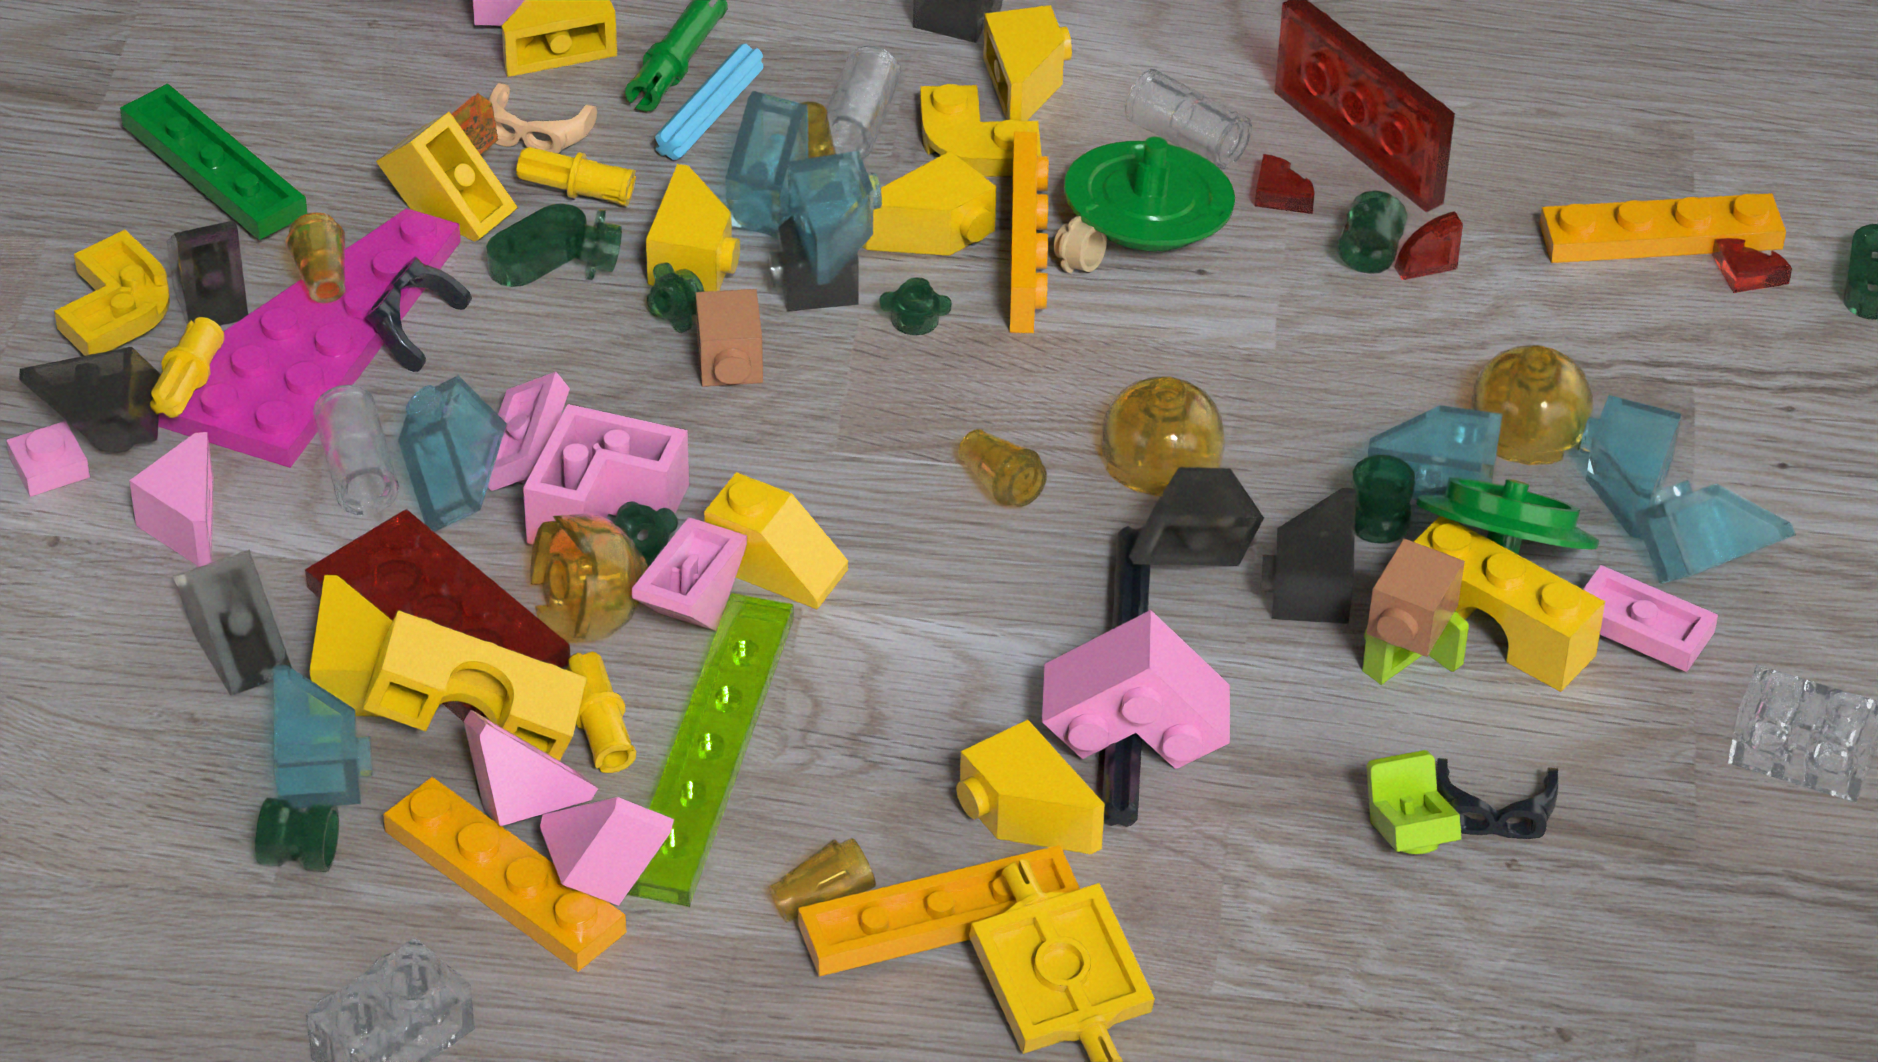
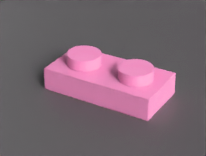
[477,372,570,491]
[1583,565,1718,672]

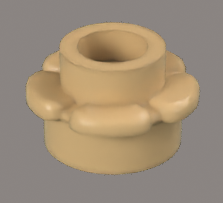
[1054,216,1107,274]

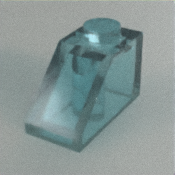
[725,91,808,239]
[788,151,882,285]
[398,375,507,532]
[1580,395,1682,540]
[1364,405,1503,500]
[1633,479,1796,584]
[274,665,373,810]

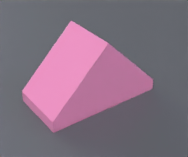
[129,432,214,567]
[632,517,747,632]
[464,710,598,826]
[540,797,674,906]

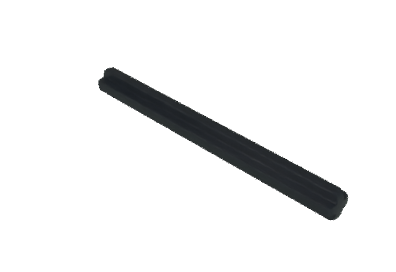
[1102,526,1152,827]

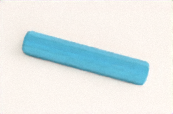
[655,44,764,160]

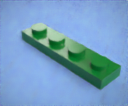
[120,83,308,240]

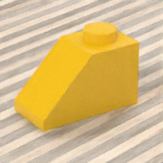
[502,0,617,77]
[983,5,1072,121]
[376,112,518,242]
[859,151,996,256]
[646,164,740,293]
[704,472,848,610]
[310,575,393,717]
[956,719,1105,854]

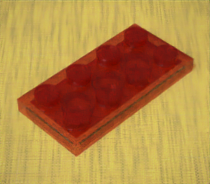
[1275,0,1455,213]
[305,509,571,722]

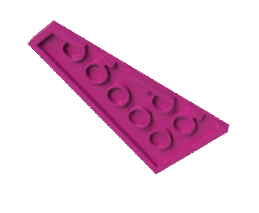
[124,208,461,468]

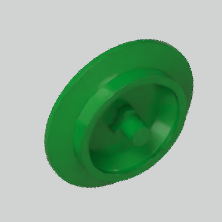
[1064,136,1235,251]
[1416,477,1599,555]

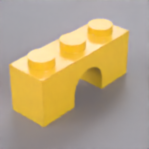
[1414,516,1605,692]
[363,610,587,761]

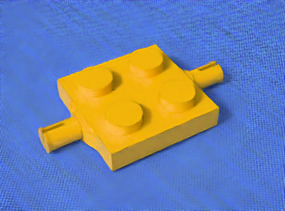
[969,859,1155,1062]

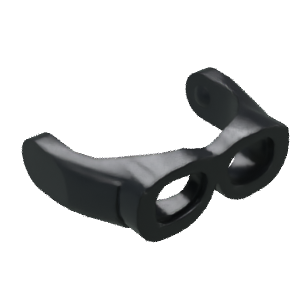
[365,256,472,372]
[1436,758,1558,839]

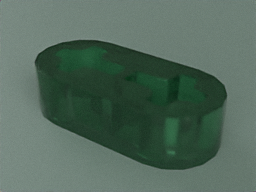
[486,203,588,287]
[1843,224,1878,320]

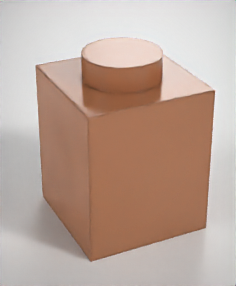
[696,289,763,387]
[1367,538,1465,657]

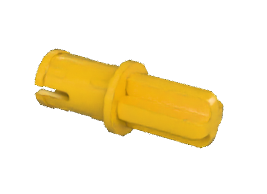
[516,147,636,207]
[150,317,225,418]
[566,651,636,773]

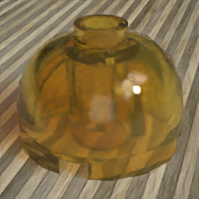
[1467,345,1593,465]
[1100,376,1225,496]
[530,514,648,644]

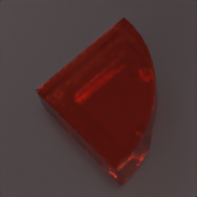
[1255,154,1315,214]
[1395,211,1463,280]
[1712,238,1792,293]

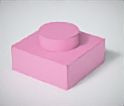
[6,421,90,497]

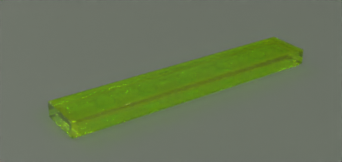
[627,593,794,907]

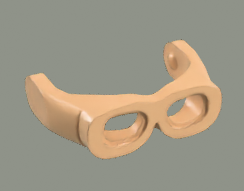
[486,83,597,154]

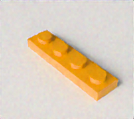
[1010,131,1049,333]
[1539,193,1786,263]
[383,777,627,972]
[798,845,1080,977]

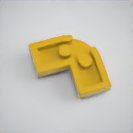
[920,84,1042,177]
[54,229,170,361]

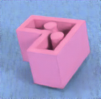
[523,404,689,556]
[1042,610,1230,769]

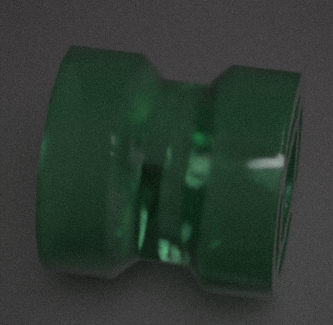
[1337,190,1408,274]
[1348,455,1415,544]
[255,797,339,872]

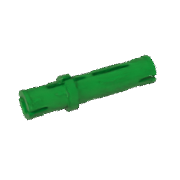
[625,0,728,112]

